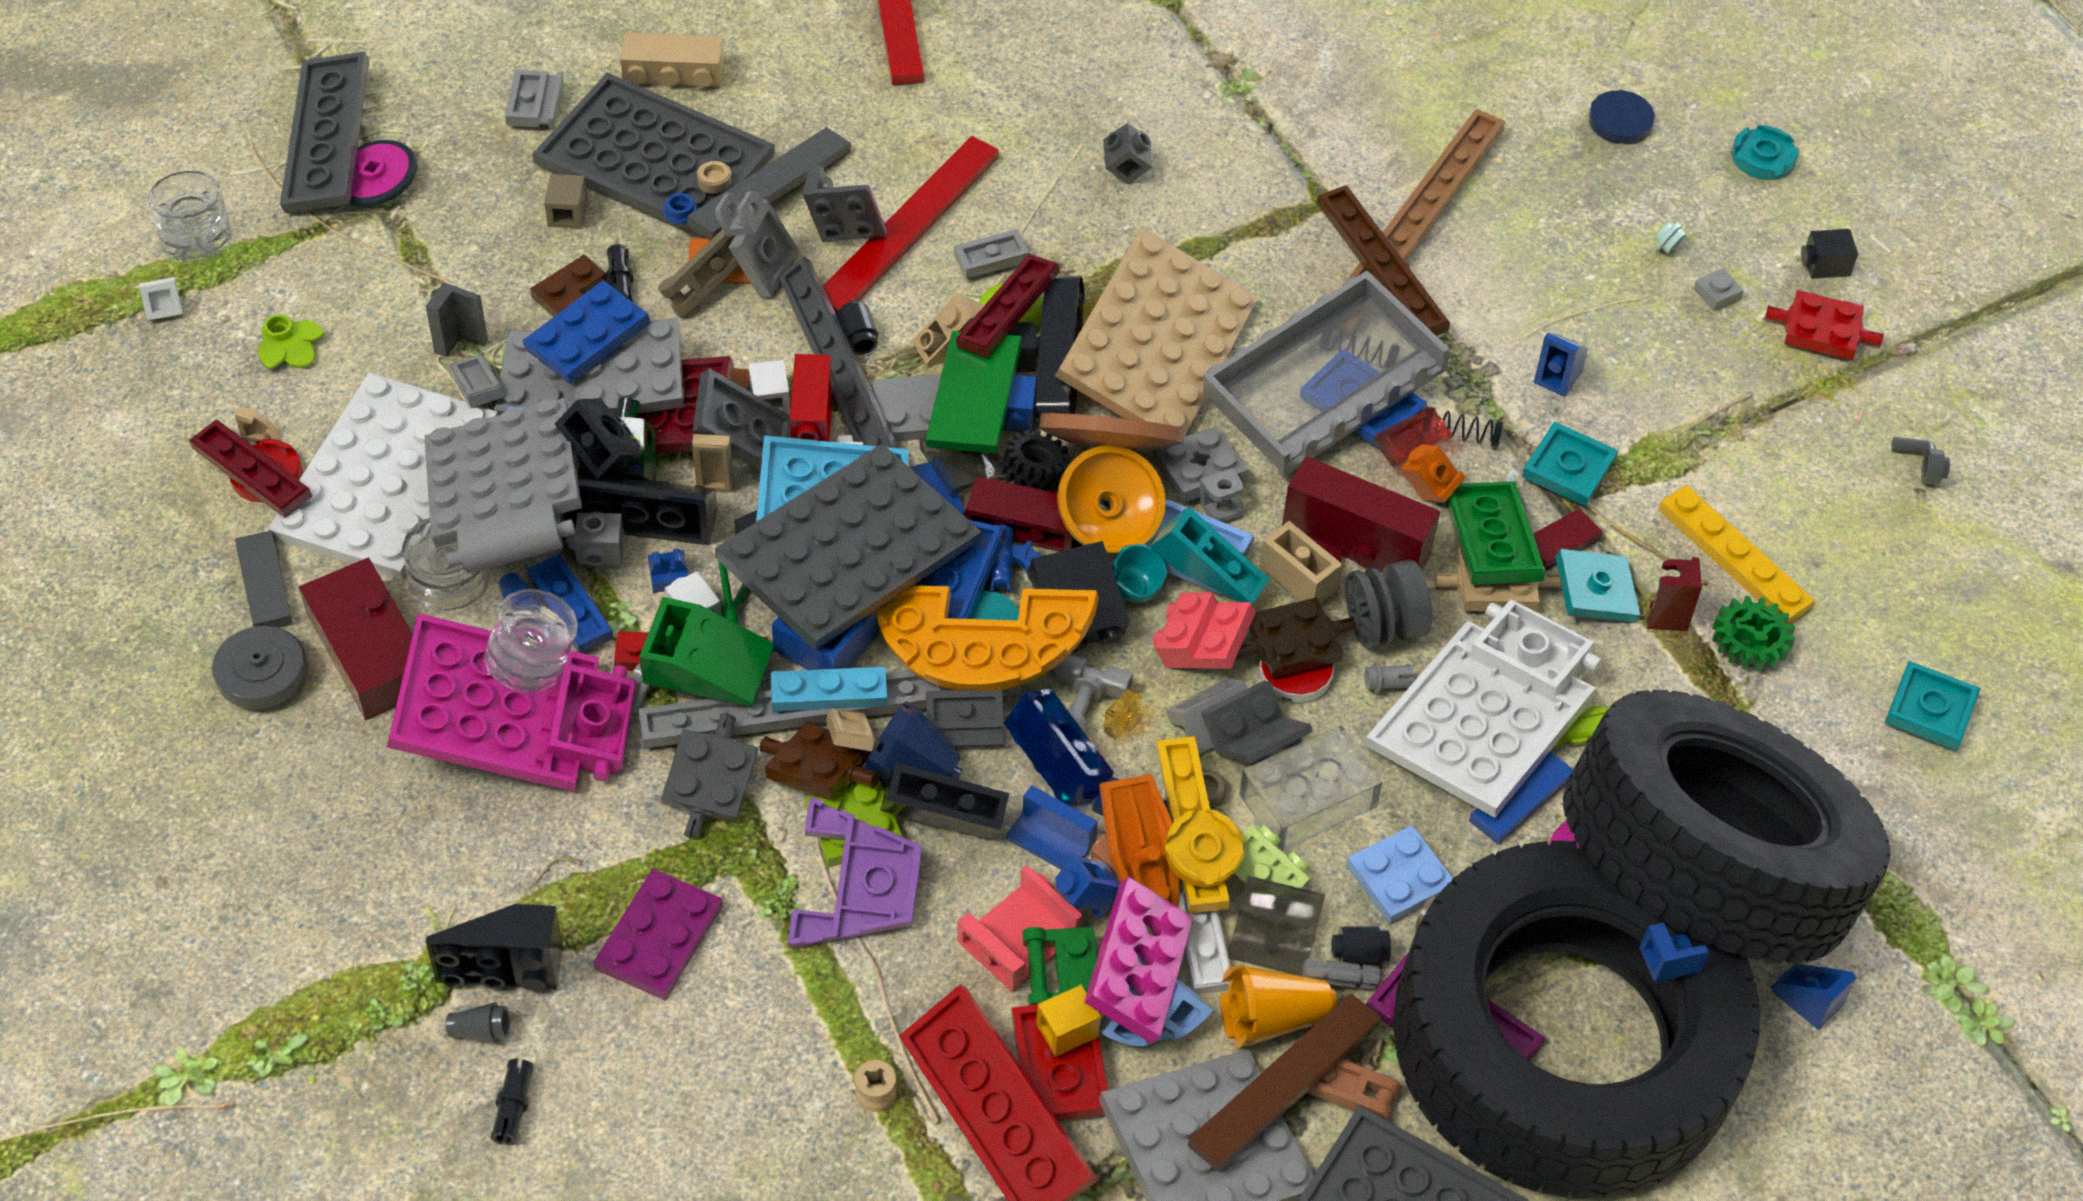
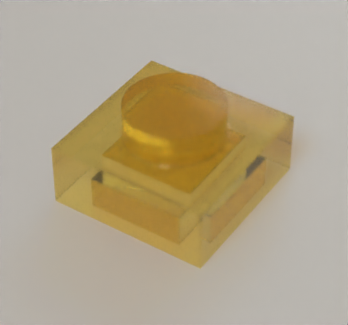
[1104,687,1142,741]

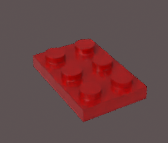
[1011,1004,1108,1121]

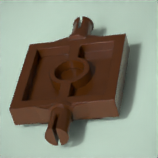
[760,722,879,800]

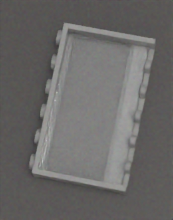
[1203,270,1449,478]

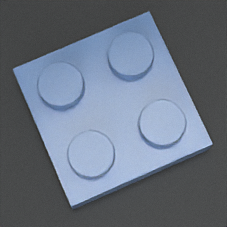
[1346,825,1453,924]

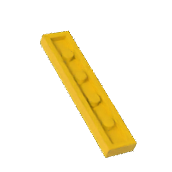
[1658,485,1815,624]
[1156,736,1229,913]

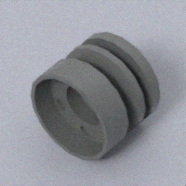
[1345,559,1432,648]

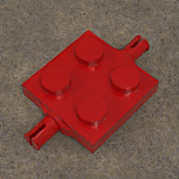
[1764,290,1884,360]

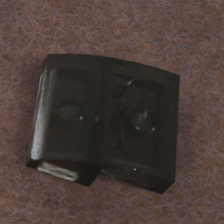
[919,437,1014,499]
[1228,875,1325,976]

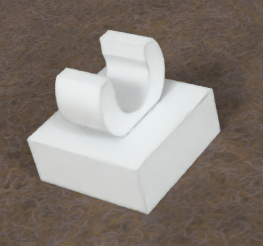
[139,277,183,320]

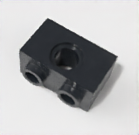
[555,398,644,479]

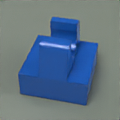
[647,549,688,593]

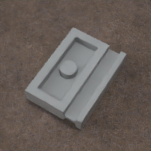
[505,69,564,128]

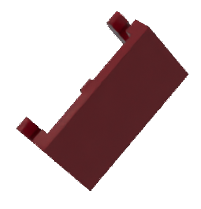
[1646,557,1702,631]

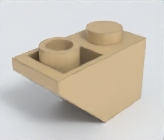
[912,293,984,367]

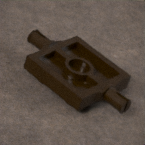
[1235,597,1357,678]

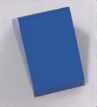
[1771,963,1856,1030]

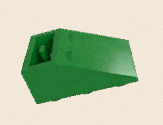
[639,597,775,707]

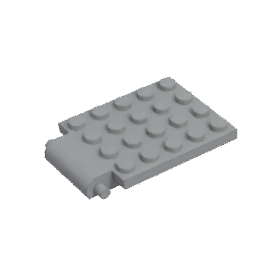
[424,398,582,574]

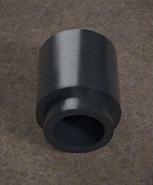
[836,302,879,355]
[1331,926,1391,966]

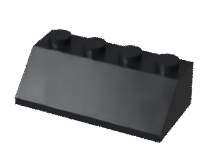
[564,472,718,545]

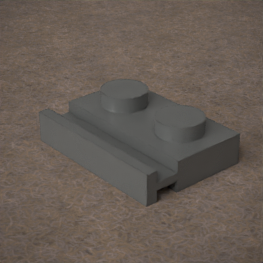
[926,690,1004,747]

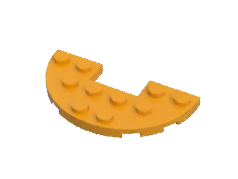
[877,586,1099,691]

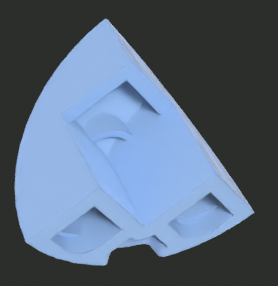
[1100,953,1213,1046]

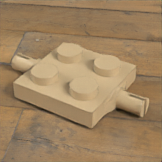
[1434,547,1561,612]

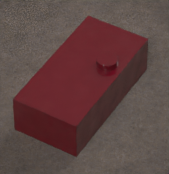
[1282,456,1440,573]
[299,557,413,721]

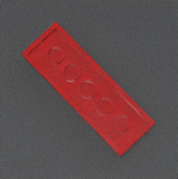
[899,984,1098,1201]

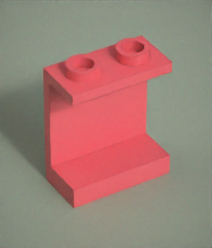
[957,865,1082,993]

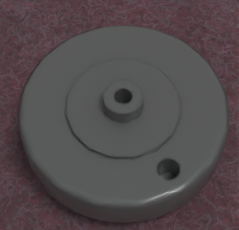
[212,626,307,709]

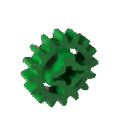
[1712,596,1795,671]

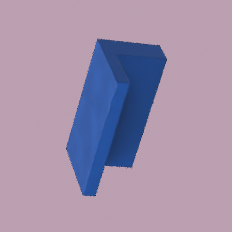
[1005,785,1098,870]

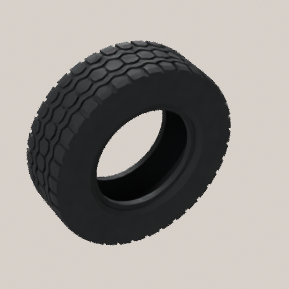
[1563,690,1891,964]

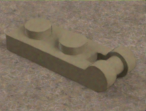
[658,229,739,316]

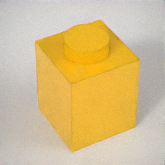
[1036,985,1103,1057]

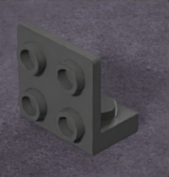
[803,164,887,242]
[1201,680,1313,765]

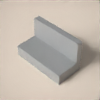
[1165,678,1248,754]

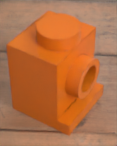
[1400,444,1466,503]

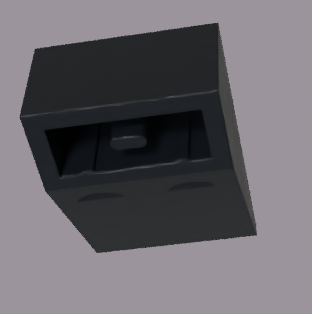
[426,904,563,991]

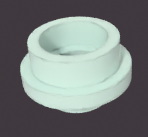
[1655,222,1686,254]

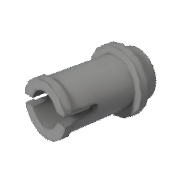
[1364,663,1414,693]

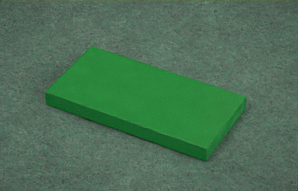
[925,331,1022,454]
[1446,481,1545,585]

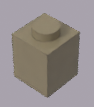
[544,174,587,229]

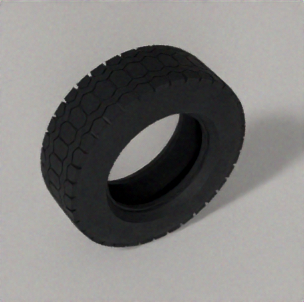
[1393,840,1760,1199]

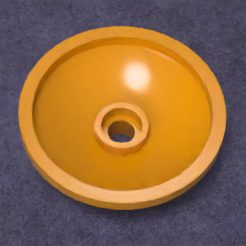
[1057,445,1166,555]

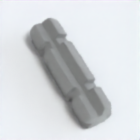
[1302,958,1381,990]

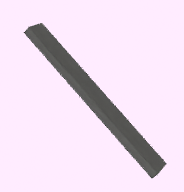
[779,256,899,448]

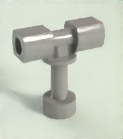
[1054,654,1133,741]

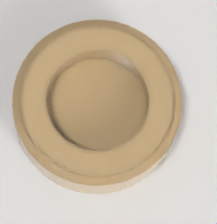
[697,161,731,194]

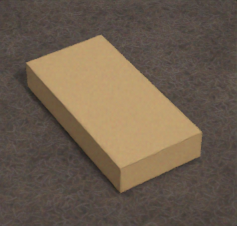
[692,434,734,491]
[826,707,875,751]

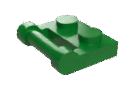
[1022,927,1097,1005]

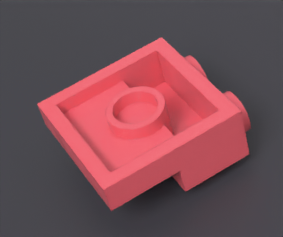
[1153,592,1256,669]

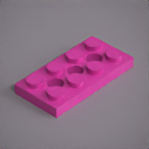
[1084,877,1193,1044]

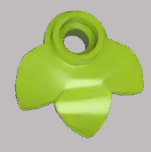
[257,314,325,369]

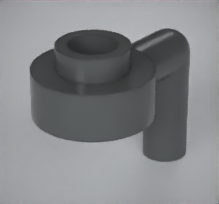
[1891,437,1950,485]

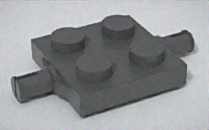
[661,713,758,840]

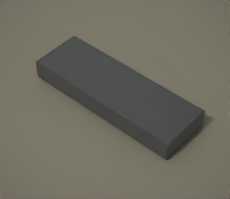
[235,530,292,627]

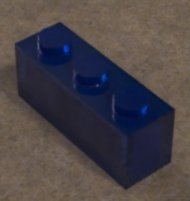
[1003,689,1114,807]

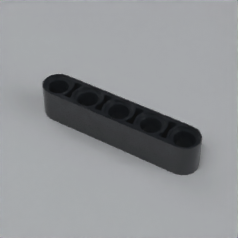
[1034,276,1085,424]

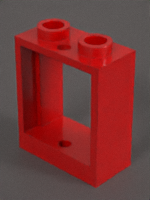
[790,354,832,442]

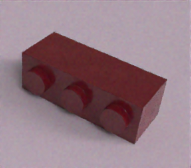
[965,476,1075,552]

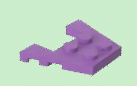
[788,797,922,949]

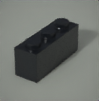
[880,763,1009,841]

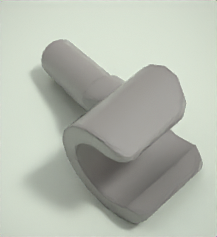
[631,663,656,716]

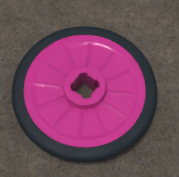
[350,140,418,207]

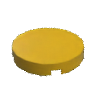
[1164,809,1244,888]

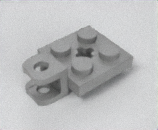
[715,191,799,298]
[1152,426,1248,522]

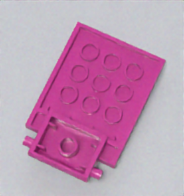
[386,613,637,792]

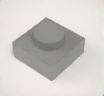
[1694,268,1744,311]

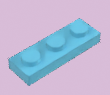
[771,667,887,712]

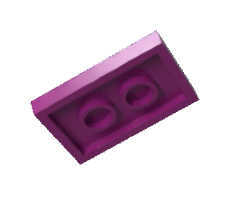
[593,868,723,1000]

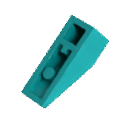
[1150,506,1270,605]

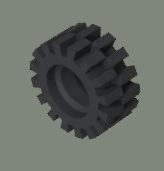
[1001,430,1070,492]

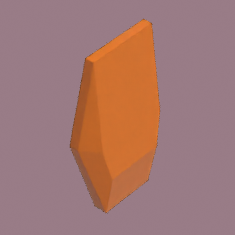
[1100,774,1179,907]

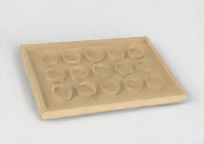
[1055,226,1258,436]

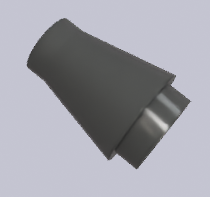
[446,1002,510,1043]

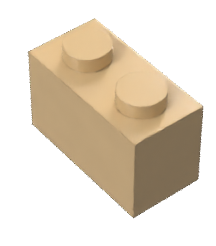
[1260,521,1342,604]

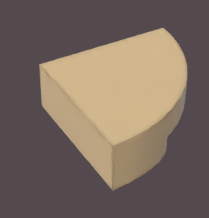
[235,406,279,441]

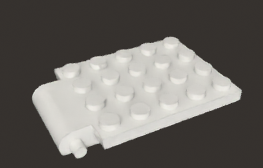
[1366,599,1602,818]

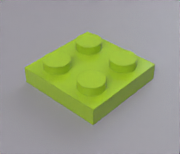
[804,781,902,868]

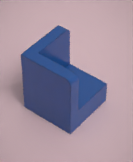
[1639,923,1710,982]

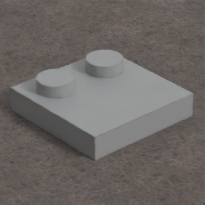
[872,374,941,442]

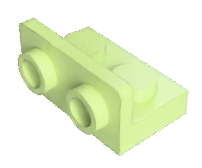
[1235,824,1311,913]

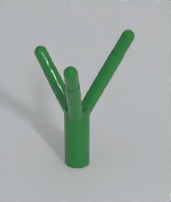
[717,562,748,625]

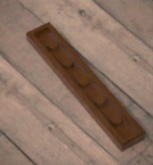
[1316,185,1450,335]
[1188,993,1382,1172]

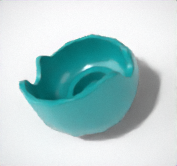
[1111,544,1168,604]

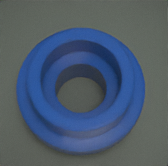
[663,193,698,225]

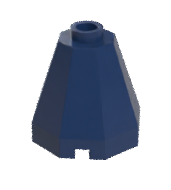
[864,701,963,782]

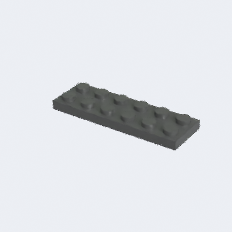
[280,51,370,213]

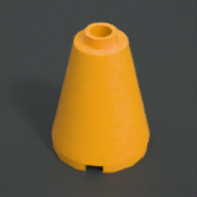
[1220,965,1337,1048]

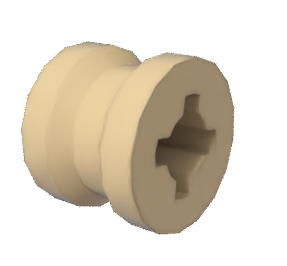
[855,1060,896,1112]

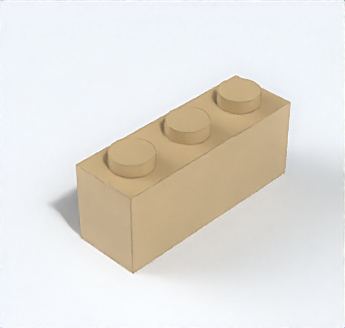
[620,32,724,88]

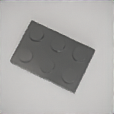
[693,368,791,470]

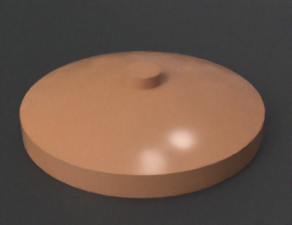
[1039,413,1185,452]

